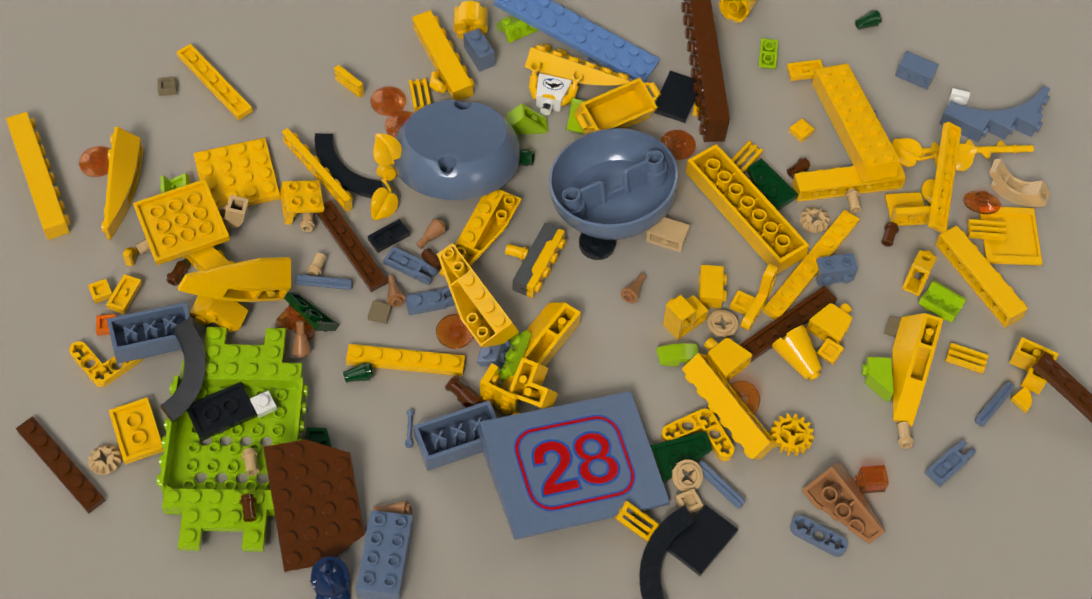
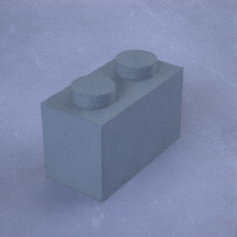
[463,28,495,72]
[895,51,939,89]

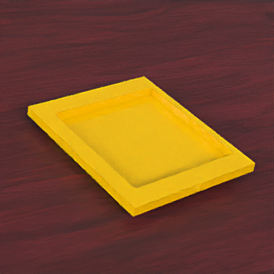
[979,206,1043,266]

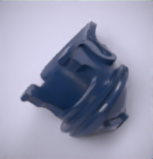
[310,557,350,599]

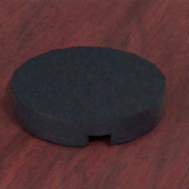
[579,233,616,260]

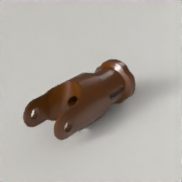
[445,376,484,408]

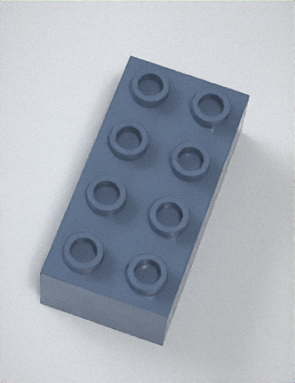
[107,302,190,364]
[413,401,497,471]
[356,510,413,599]

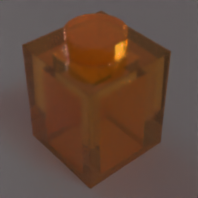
[855,465,889,494]

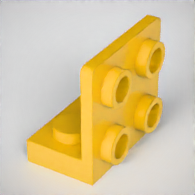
[280,180,324,225]
[885,192,931,226]
[480,363,517,415]

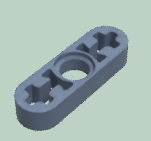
[790,516,848,557]

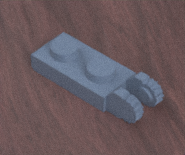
[383,247,438,285]
[405,287,456,315]
[925,440,977,487]

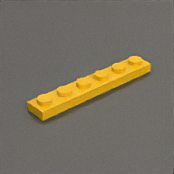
[176,43,253,121]
[928,122,962,233]
[282,128,353,212]
[346,344,465,376]

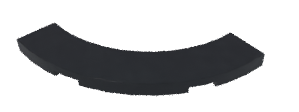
[314,133,382,198]
[160,318,205,423]
[639,505,695,599]

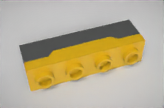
[512,223,567,298]

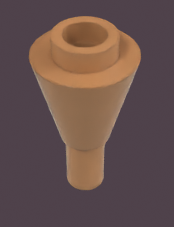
[416,219,446,249]
[621,273,646,303]
[387,275,406,307]
[292,320,311,357]
[373,500,412,515]

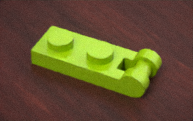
[498,330,531,381]

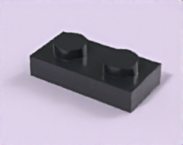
[367,219,410,253]

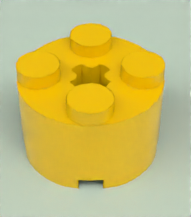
[453,1,488,39]

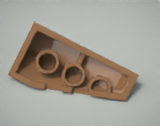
[802,461,886,544]

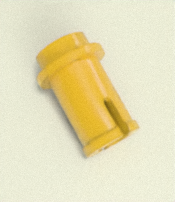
[505,243,530,261]

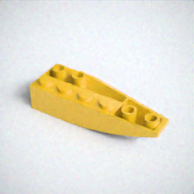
[525,43,633,85]
[101,127,144,240]
[439,189,522,277]
[437,243,519,348]
[177,257,291,302]
[500,302,581,401]
[892,313,943,427]

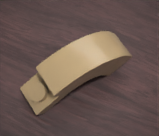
[989,159,1051,207]
[217,195,249,231]

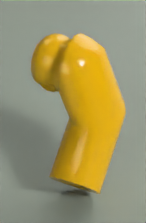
[429,71,447,94]

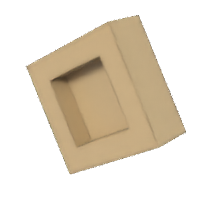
[675,488,703,514]

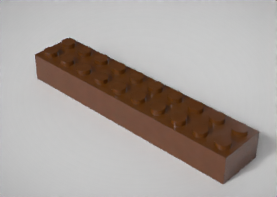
[681,0,730,142]

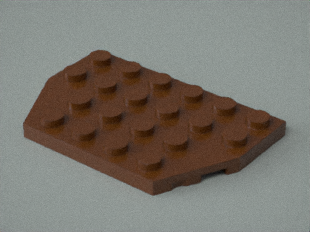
[263,439,364,572]

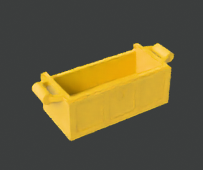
[573,77,661,135]

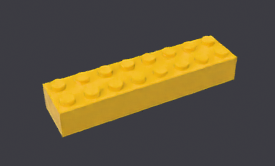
[812,63,901,182]
[685,144,809,274]

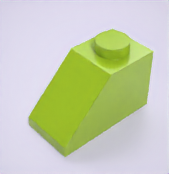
[507,104,548,135]
[861,357,894,402]

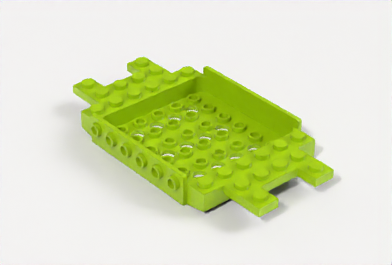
[156,327,308,552]

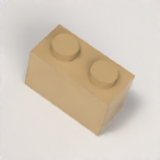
[646,217,690,252]

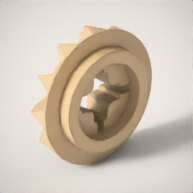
[800,207,830,233]
[707,310,738,339]
[87,443,121,475]
[671,460,703,492]

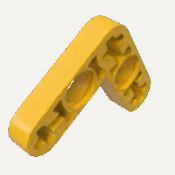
[740,263,779,331]
[69,341,143,387]
[661,408,735,461]

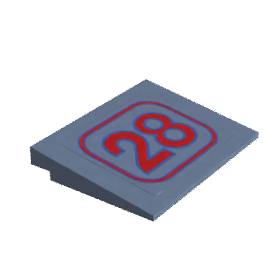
[478,391,670,540]

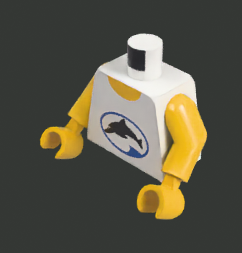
[529,62,583,115]

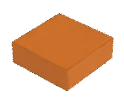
[96,314,117,336]

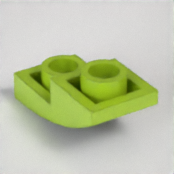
[758,38,778,70]
[565,98,585,135]
[656,343,699,367]

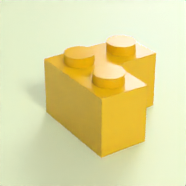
[663,295,709,340]
[189,296,249,333]
[1009,337,1059,395]
[509,357,558,409]

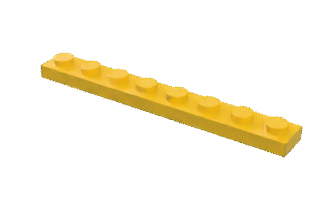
[763,209,860,320]

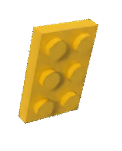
[108,397,164,465]

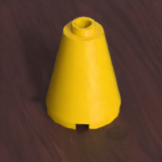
[719,0,757,23]
[772,325,822,381]

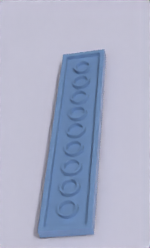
[493,0,660,83]

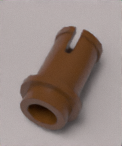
[787,158,810,179]
[881,222,899,247]
[421,248,442,271]
[166,261,188,286]
[239,494,257,522]

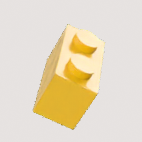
[698,265,727,309]

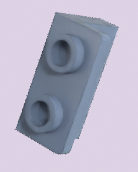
[816,253,858,286]
[477,338,512,369]

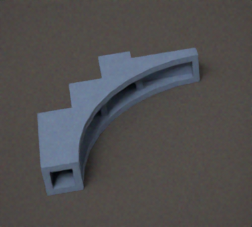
[939,86,1051,142]

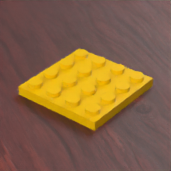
[193,138,280,207]
[133,179,230,266]

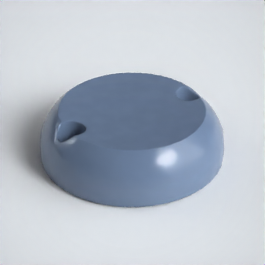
[394,100,520,200]
[549,128,679,240]

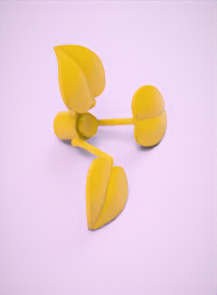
[370,133,402,220]
[892,138,977,204]

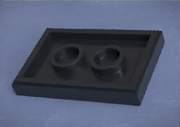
[654,71,697,123]
[187,382,257,441]
[667,505,738,577]

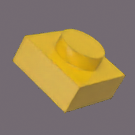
[789,118,815,142]
[88,279,112,304]
[729,290,755,315]
[817,338,844,365]

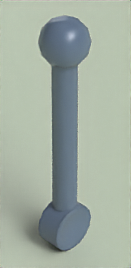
[405,409,414,448]

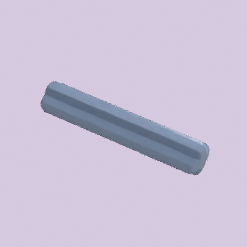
[296,274,353,290]
[975,381,1015,426]
[699,461,745,508]

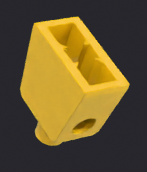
[902,250,937,296]
[807,303,853,345]
[704,337,752,382]

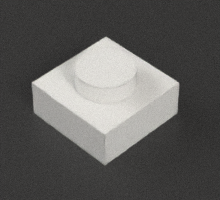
[948,88,970,107]
[250,391,277,418]

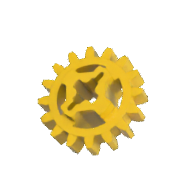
[770,413,814,457]

